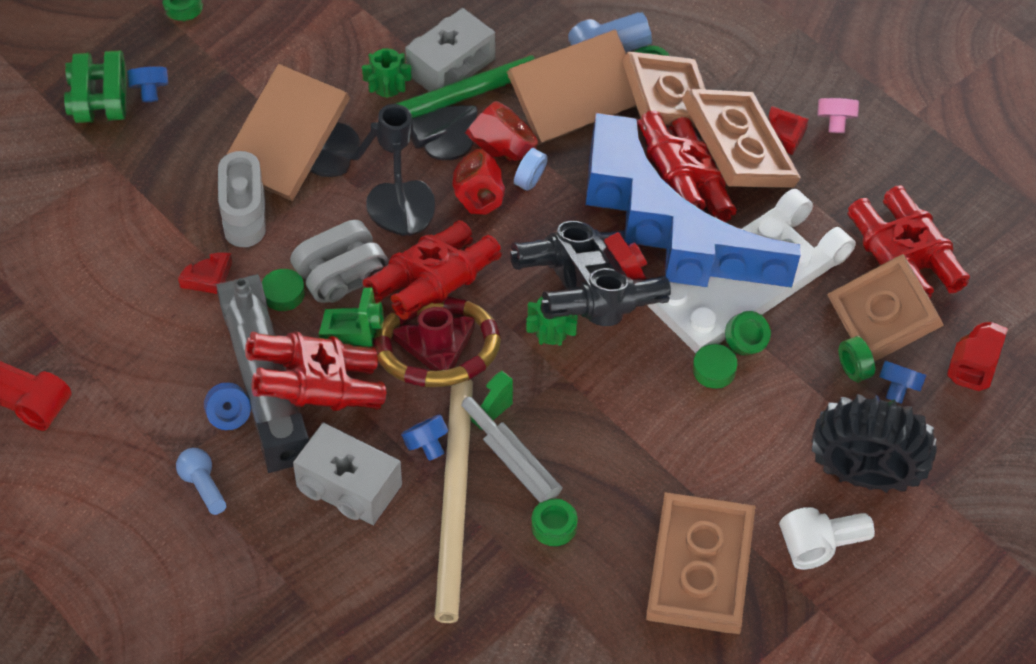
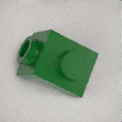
[319,288,384,347]

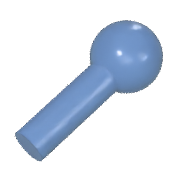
[176,448,226,515]

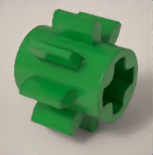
[362,48,412,97]
[526,296,578,346]

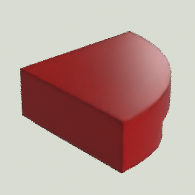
[768,106,809,155]
[178,252,232,294]

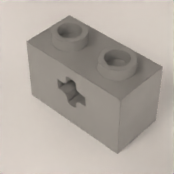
[405,8,495,92]
[293,423,402,526]

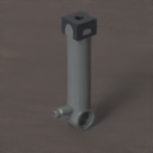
[216,274,309,473]

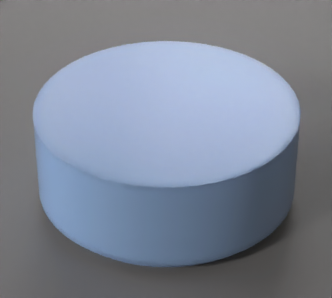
[514,148,547,191]

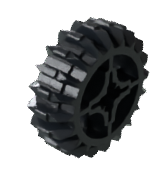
[811,394,937,493]

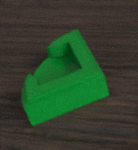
[471,370,513,430]

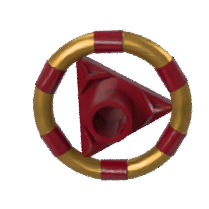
[374,296,501,387]

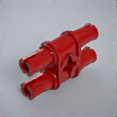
[637,110,737,223]
[847,185,970,299]
[362,220,502,320]
[245,331,386,411]

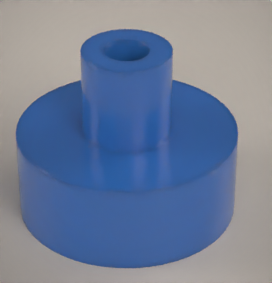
[127,67,168,102]
[879,361,927,404]
[204,383,251,430]
[401,414,449,461]

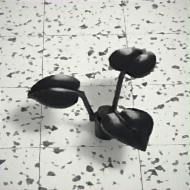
[310,104,478,236]

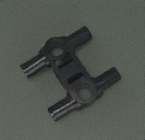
[510,221,671,326]

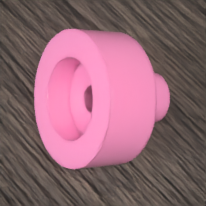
[818,98,859,133]

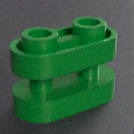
[64,50,126,123]

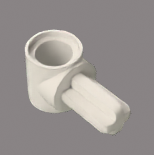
[779,508,875,569]

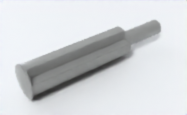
[462,397,562,503]

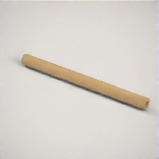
[435,380,473,623]

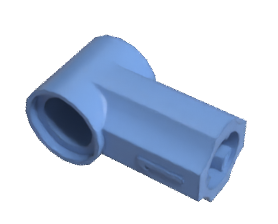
[568,12,652,52]

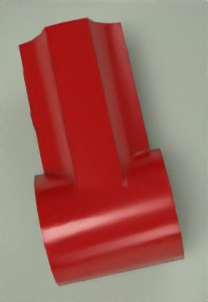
[0,361,72,431]

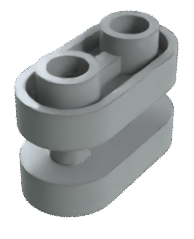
[218,151,266,247]
[290,220,389,303]

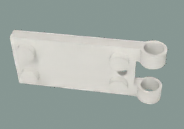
[647,189,856,353]

